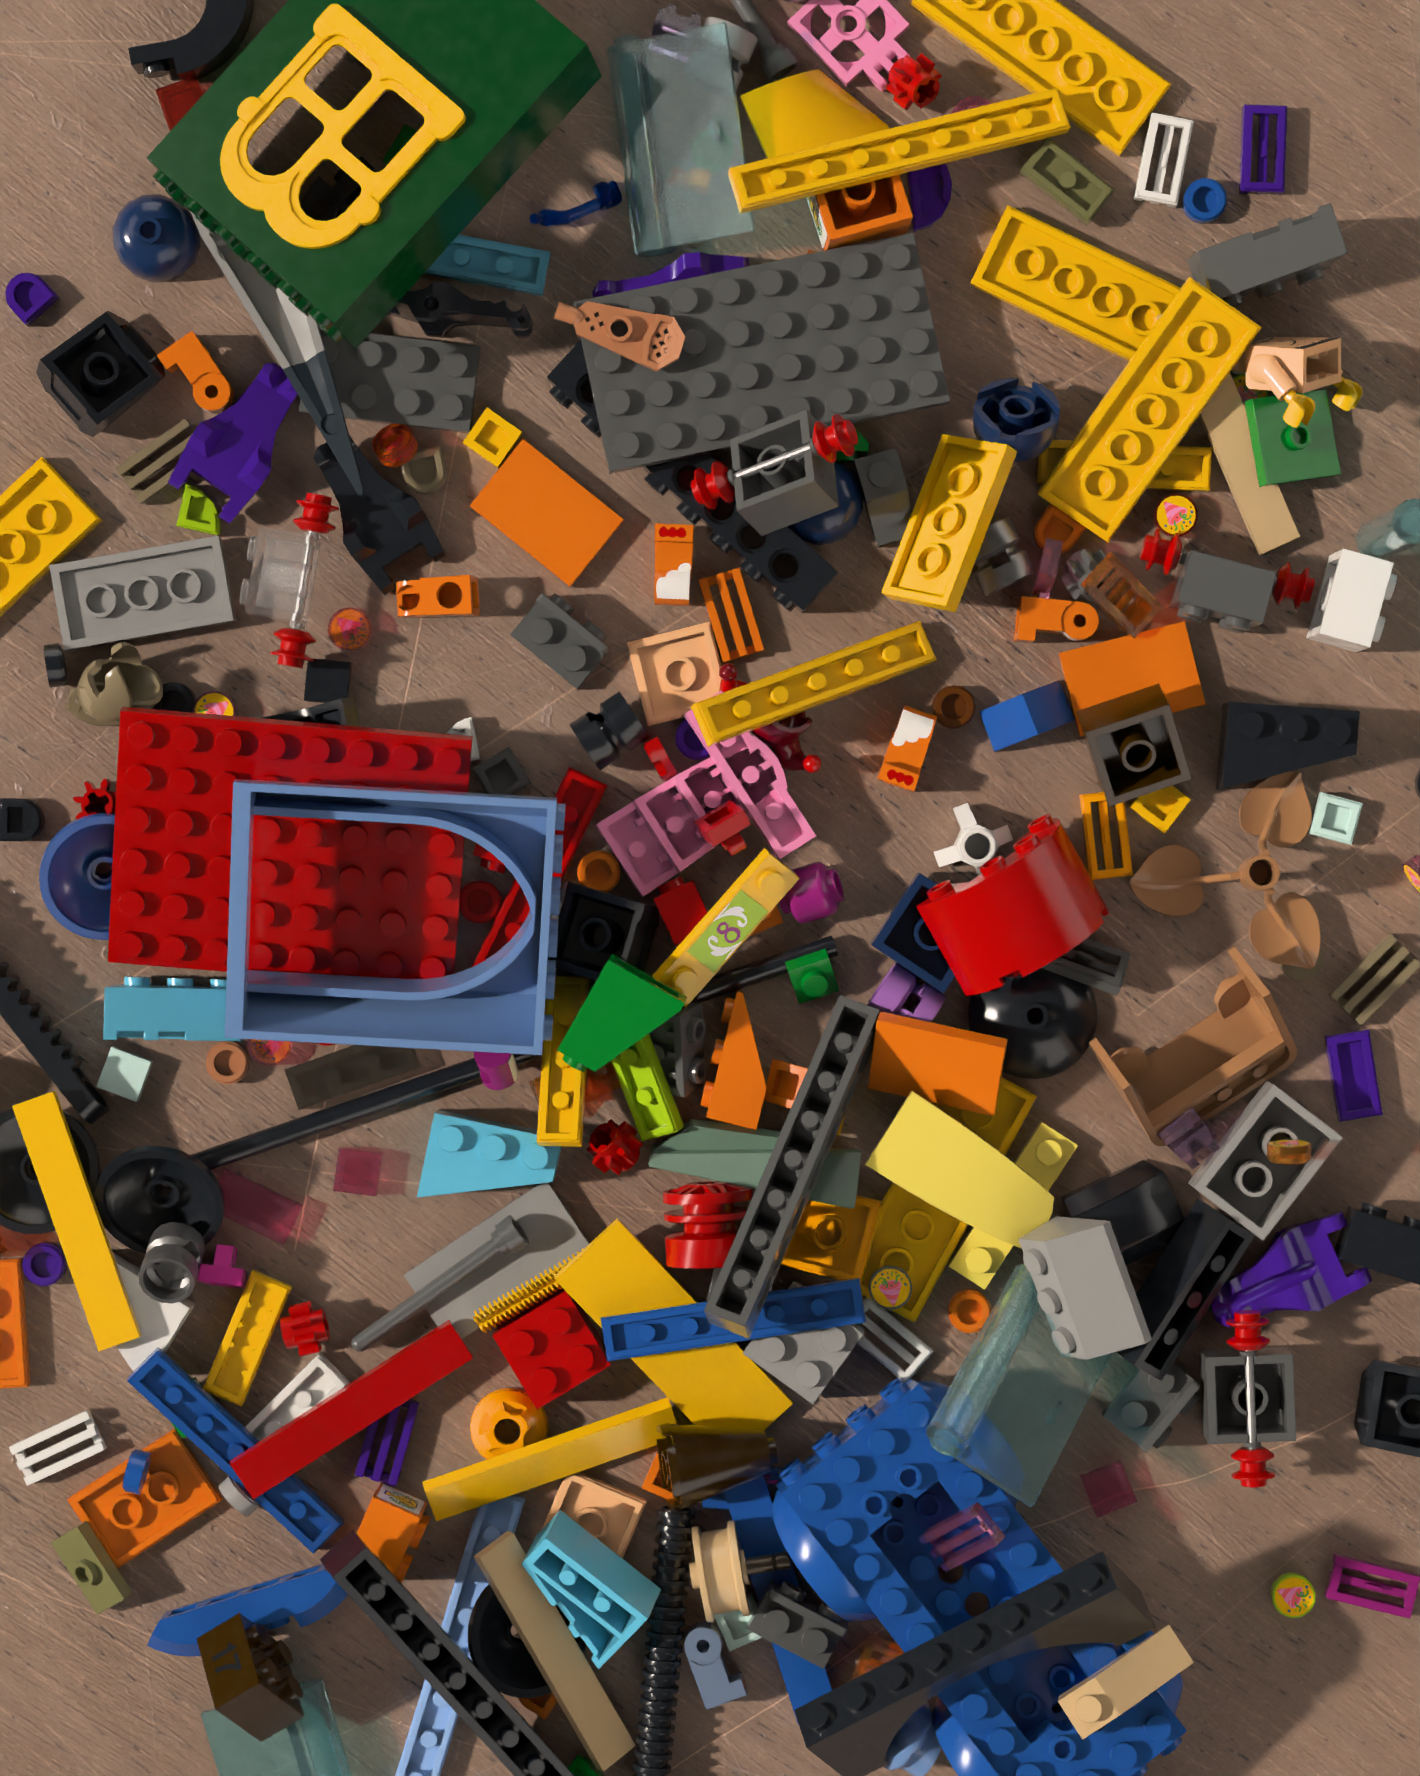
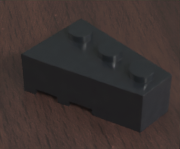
[1216,702,1360,789]

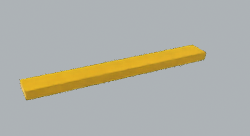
[728,87,1071,214]

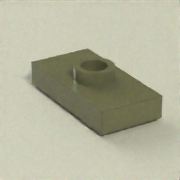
[1019,138,1115,226]
[51,1521,133,1615]

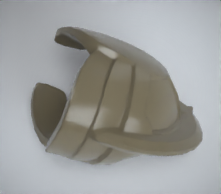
[65,642,163,726]

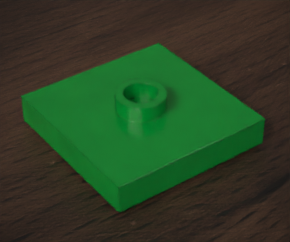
[1245,389,1341,487]

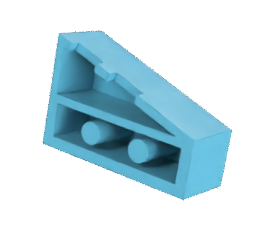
[103,976,245,1041]
[417,1109,562,1198]
[522,1510,661,1669]

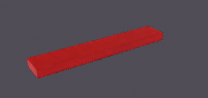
[472,767,608,967]
[230,1320,473,1500]

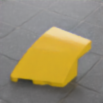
[740,69,889,158]

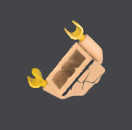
[1232,337,1363,428]

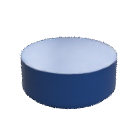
[1182,178,1227,224]
[123,1449,151,1495]

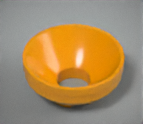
[470,1387,548,1459]

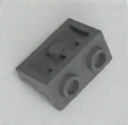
[510,593,610,690]
[649,1003,708,1098]
[1102,1362,1200,1452]
[747,1580,849,1669]

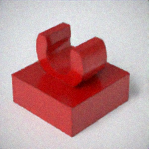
[694,800,751,856]

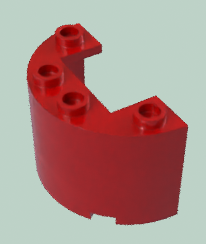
[916,814,1109,996]

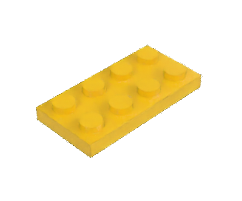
[881,434,1017,613]

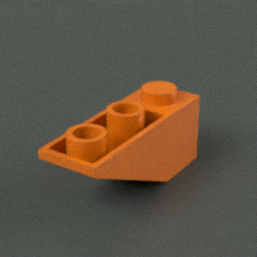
[700,990,767,1130]

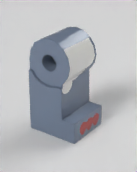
[684,1621,747,1710]

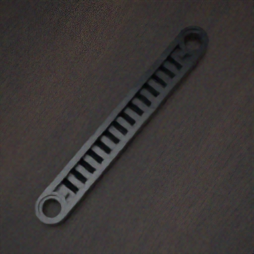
[0,962,109,1124]

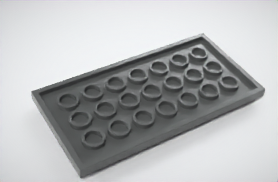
[573,232,950,474]

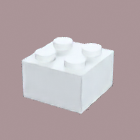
[1306,549,1397,652]

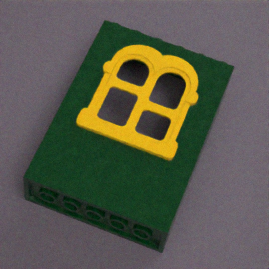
[147,0,602,349]

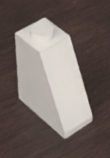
[112,1251,196,1371]

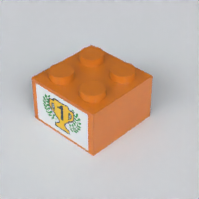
[806,175,913,251]
[356,1482,431,1583]

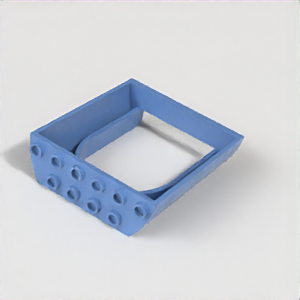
[225,779,565,1055]

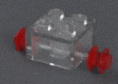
[240,493,339,669]

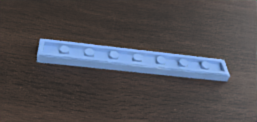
[395,1494,525,1776]

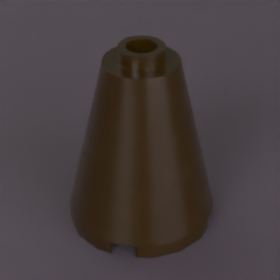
[656,1423,778,1511]

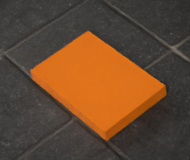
[469,439,624,588]
[1058,621,1206,737]
[868,1011,1008,1116]
[0,1257,31,1389]
[67,1428,223,1569]

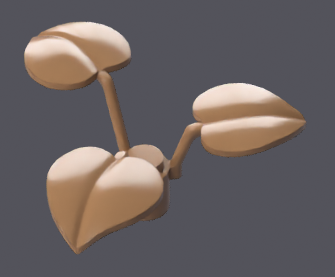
[1129,771,1321,969]

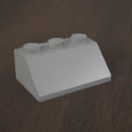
[1018,1216,1152,1360]

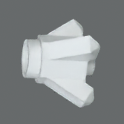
[934,803,1013,876]

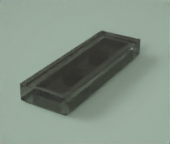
[285,1045,421,1110]

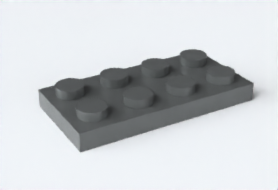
[299,327,481,433]

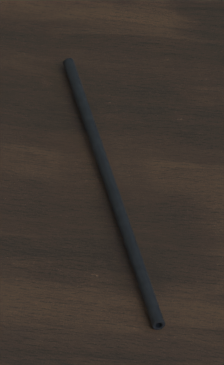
[191,936,838,1170]

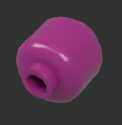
[779,862,844,924]

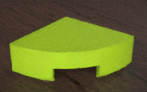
[176,484,221,536]

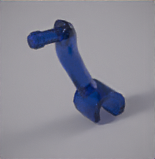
[530,181,622,226]

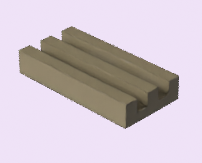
[116,418,195,504]
[1328,934,1420,1025]

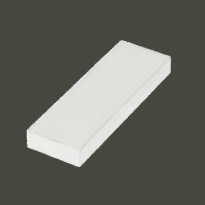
[245,1352,350,1441]

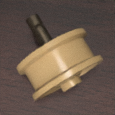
[689,1520,791,1623]

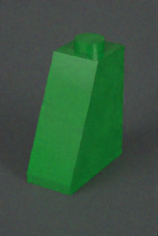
[557,954,688,1072]

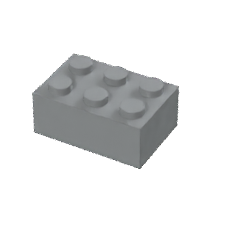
[1188,1081,1343,1240]

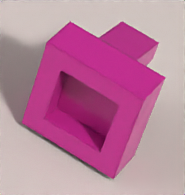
[198,1244,248,1289]

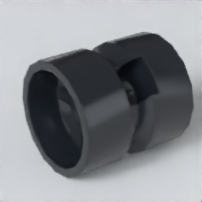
[569,691,650,770]

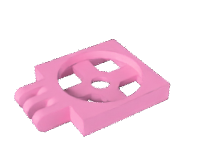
[787,0,910,93]

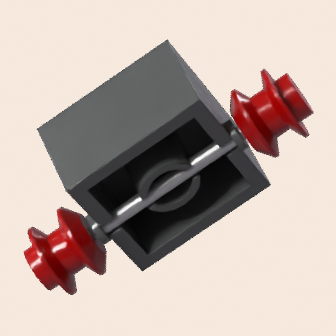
[691,409,858,536]
[1139,528,1315,634]
[1199,1310,1296,1488]

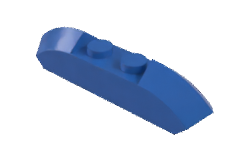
[147,1564,348,1657]

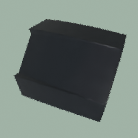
[36,311,165,437]
[548,881,659,980]
[1061,1160,1185,1265]
[1354,1359,1420,1457]

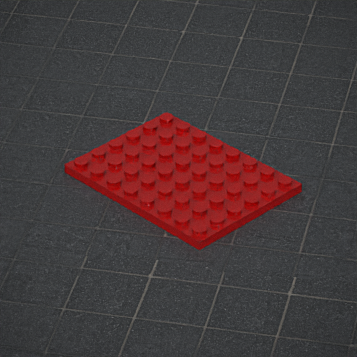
[108,707,473,979]

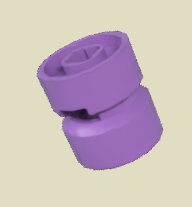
[867,962,947,1022]

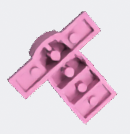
[595,690,816,898]

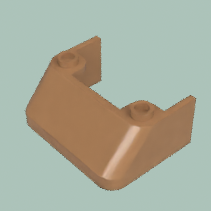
[1089,946,1297,1146]

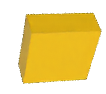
[462,408,523,469]
[1129,785,1191,834]

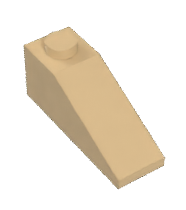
[1058,1624,1194,1740]

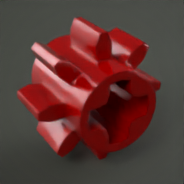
[886,53,942,110]
[73,778,116,819]
[587,1119,643,1175]
[280,1301,330,1357]

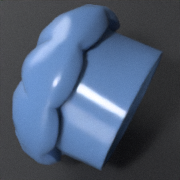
[883,1702,942,1776]

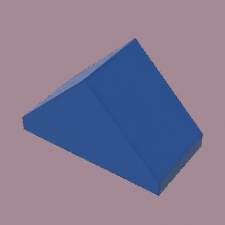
[979,680,1075,752]

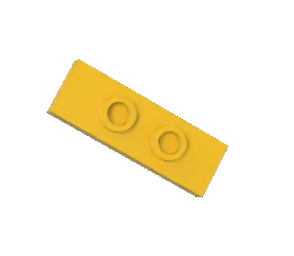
[203,1270,293,1407]

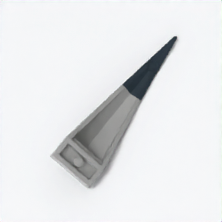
[190,163,365,497]

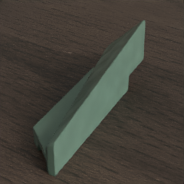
[648,1119,862,1209]

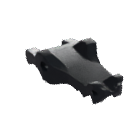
[388,282,533,338]
[313,436,446,595]

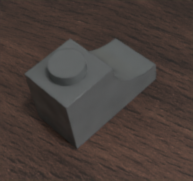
[853,448,913,548]

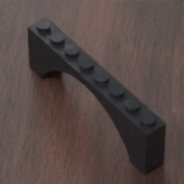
[794,1551,1155,1776]

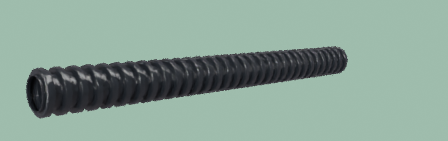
[632,1506,696,1776]

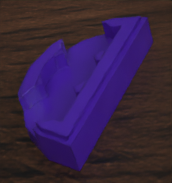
[907,163,952,232]

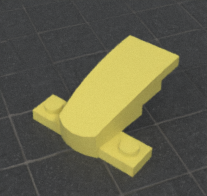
[865,1091,1078,1290]

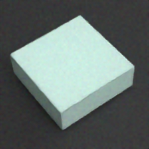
[1308,792,1363,845]
[96,1046,153,1102]
[715,1592,762,1651]

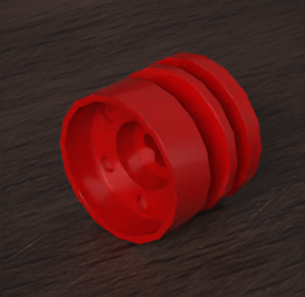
[663,1181,753,1268]

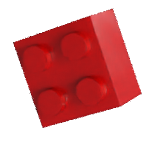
[492,1289,612,1410]

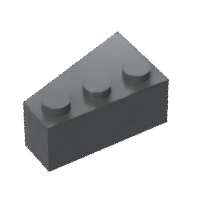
[1187,203,1348,307]

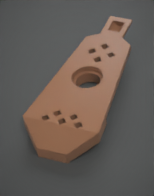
[554,301,686,372]

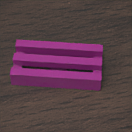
[1324,1553,1420,1619]

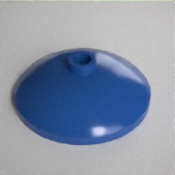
[39,813,115,940]

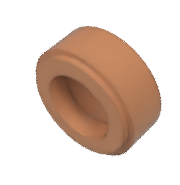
[206,1041,251,1084]

